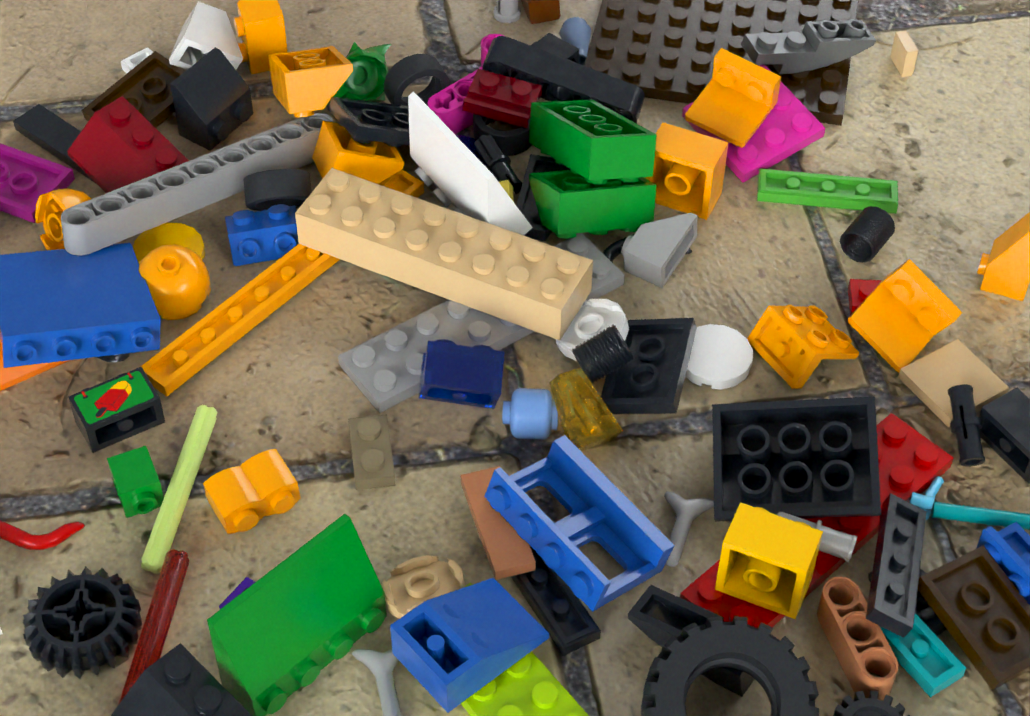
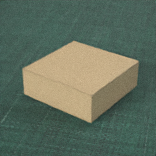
[890,30,919,77]

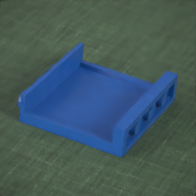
[0,243,161,368]

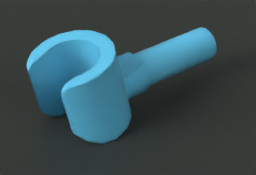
[909,476,944,520]

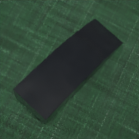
[628,585,755,697]

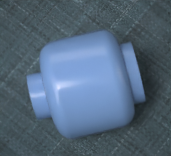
[502,388,559,440]

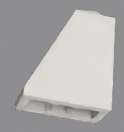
[169,1,243,70]

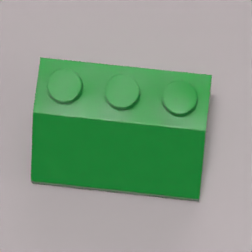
[529,170,657,238]

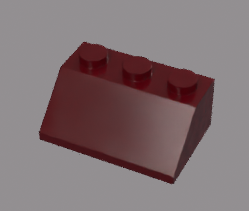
[68,96,189,193]

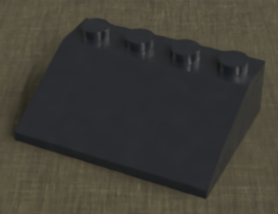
[712,396,881,522]

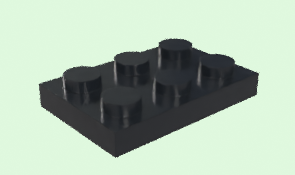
[328,97,410,147]
[598,318,697,414]

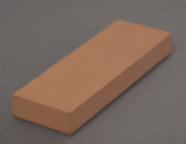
[461,466,536,580]

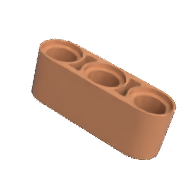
[817,576,899,701]

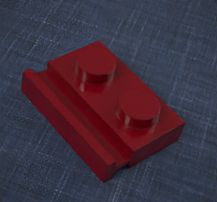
[462,69,542,128]

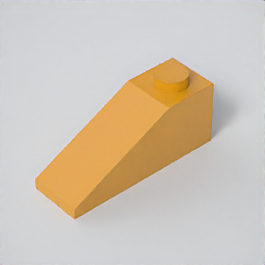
[977,212,1030,301]

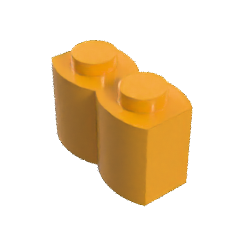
[203,449,301,534]

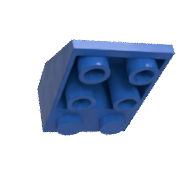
[390,578,549,713]

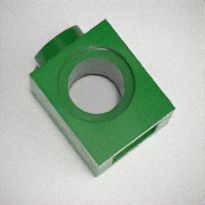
[107,446,164,518]

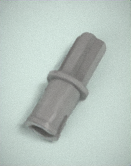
[777,512,858,562]

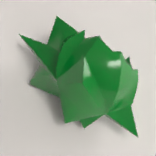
[326,42,391,106]

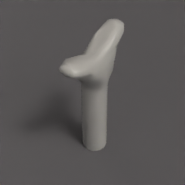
[664,491,714,567]
[352,649,402,716]

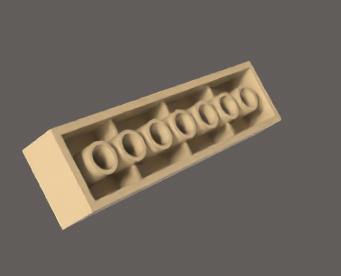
[295,168,593,340]

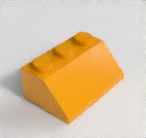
[268,46,353,117]

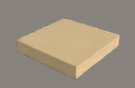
[898,339,1009,428]

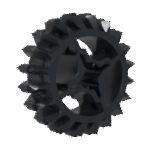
[23,566,142,679]

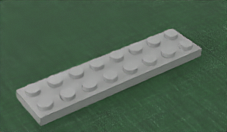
[338,233,625,413]

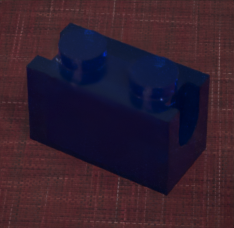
[418,339,504,409]

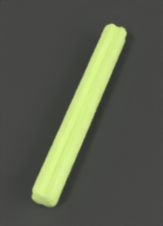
[141,405,217,574]

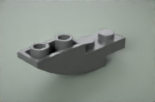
[741,19,876,74]

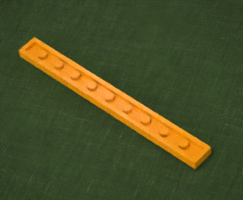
[140,170,424,397]

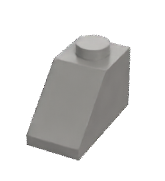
[621,213,697,288]

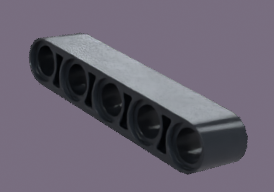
[482,36,645,124]

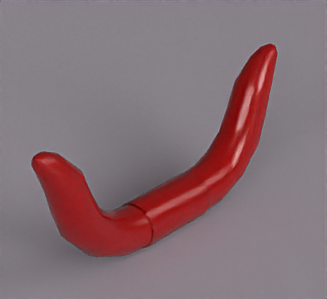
[0,520,85,550]

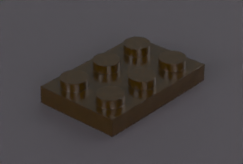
[81,51,185,128]
[918,545,1030,690]

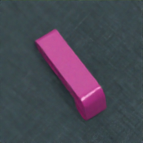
[427,34,504,134]

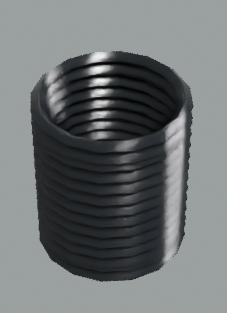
[840,206,895,263]
[572,324,634,384]

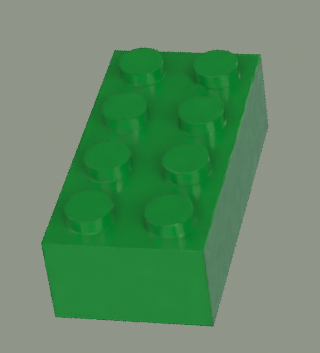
[529,100,657,185]

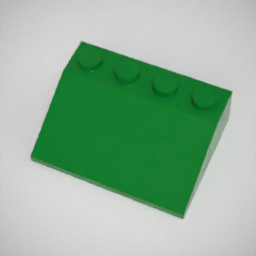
[207,514,387,716]

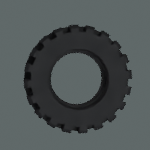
[641,616,820,716]

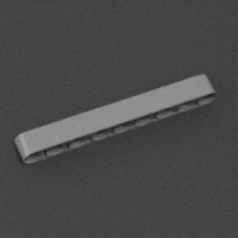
[61,112,334,256]

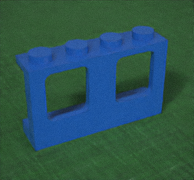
[484,435,675,612]

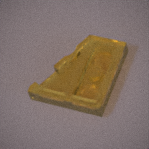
[549,367,623,451]

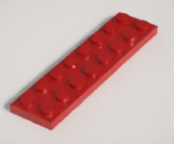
[680,413,954,628]

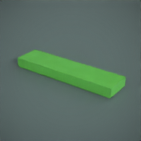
[757,169,898,214]

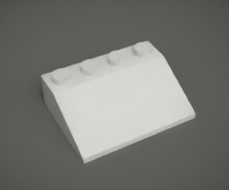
[408,91,533,236]

